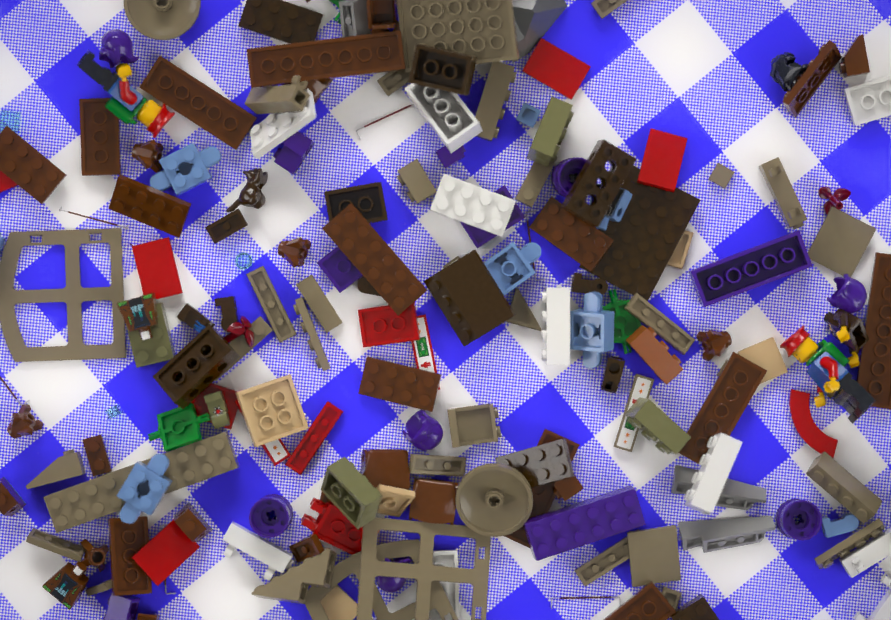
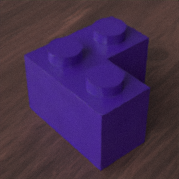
[273,131,315,175]

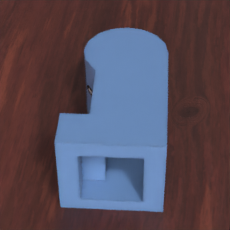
[821,513,859,538]

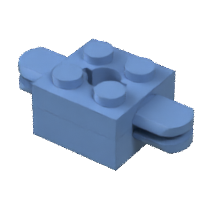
[150,143,222,195]
[484,242,542,296]
[570,291,614,369]
[117,453,173,524]

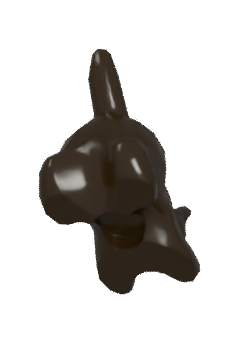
[226,168,268,213]

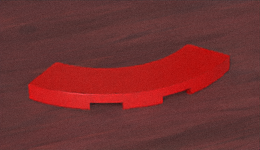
[789,389,838,458]

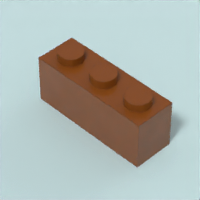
[626,325,684,385]

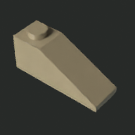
[515,156,558,208]
[26,449,86,489]

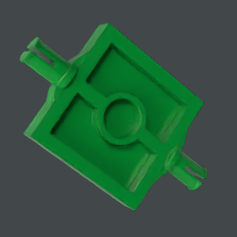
[602,289,641,354]
[148,403,210,452]

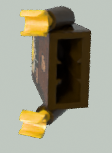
[824,309,869,368]

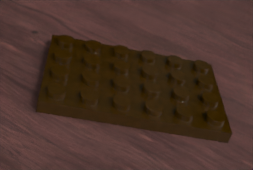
[579,166,700,301]

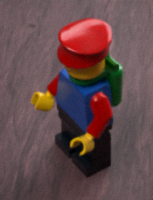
[76,49,175,138]
[780,325,876,424]

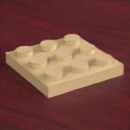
[236,374,309,447]

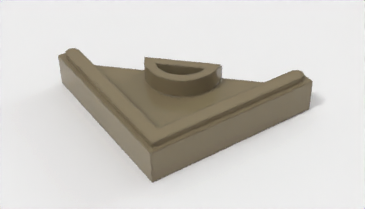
[506,288,541,331]
[86,579,112,596]

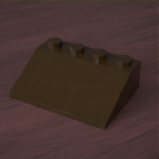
[424,249,516,346]

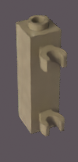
[245,75,310,114]
[759,157,808,230]

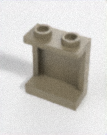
[447,403,501,448]

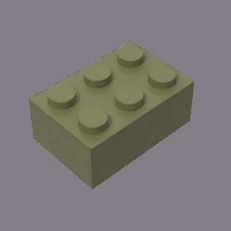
[526,97,574,167]
[126,303,176,368]
[624,397,691,455]
[321,457,382,529]

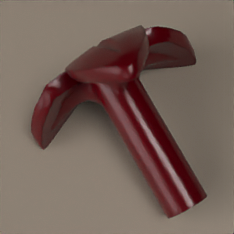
[818,186,851,215]
[224,316,254,347]

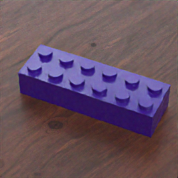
[688,230,813,307]
[523,485,646,561]

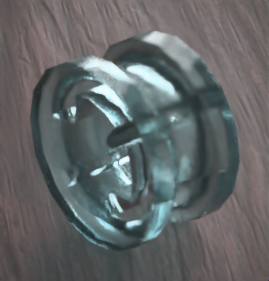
[235,252,253,270]
[104,404,123,420]

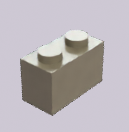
[396,159,437,204]

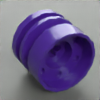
[551,157,597,198]
[249,494,294,538]
[775,499,822,541]

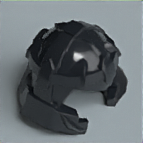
[770,52,808,92]

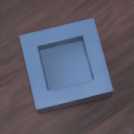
[516,102,541,128]

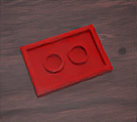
[522,38,591,100]
[637,128,688,193]
[132,237,183,300]
[358,302,420,348]
[178,383,239,430]
[131,519,200,586]

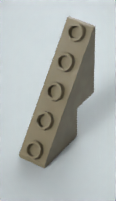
[251,547,337,605]

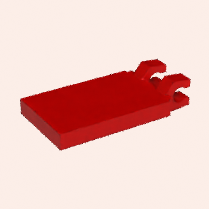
[301,497,380,555]

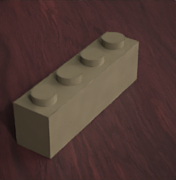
[475,62,517,142]
[806,451,882,523]

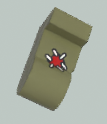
[204,390,230,429]

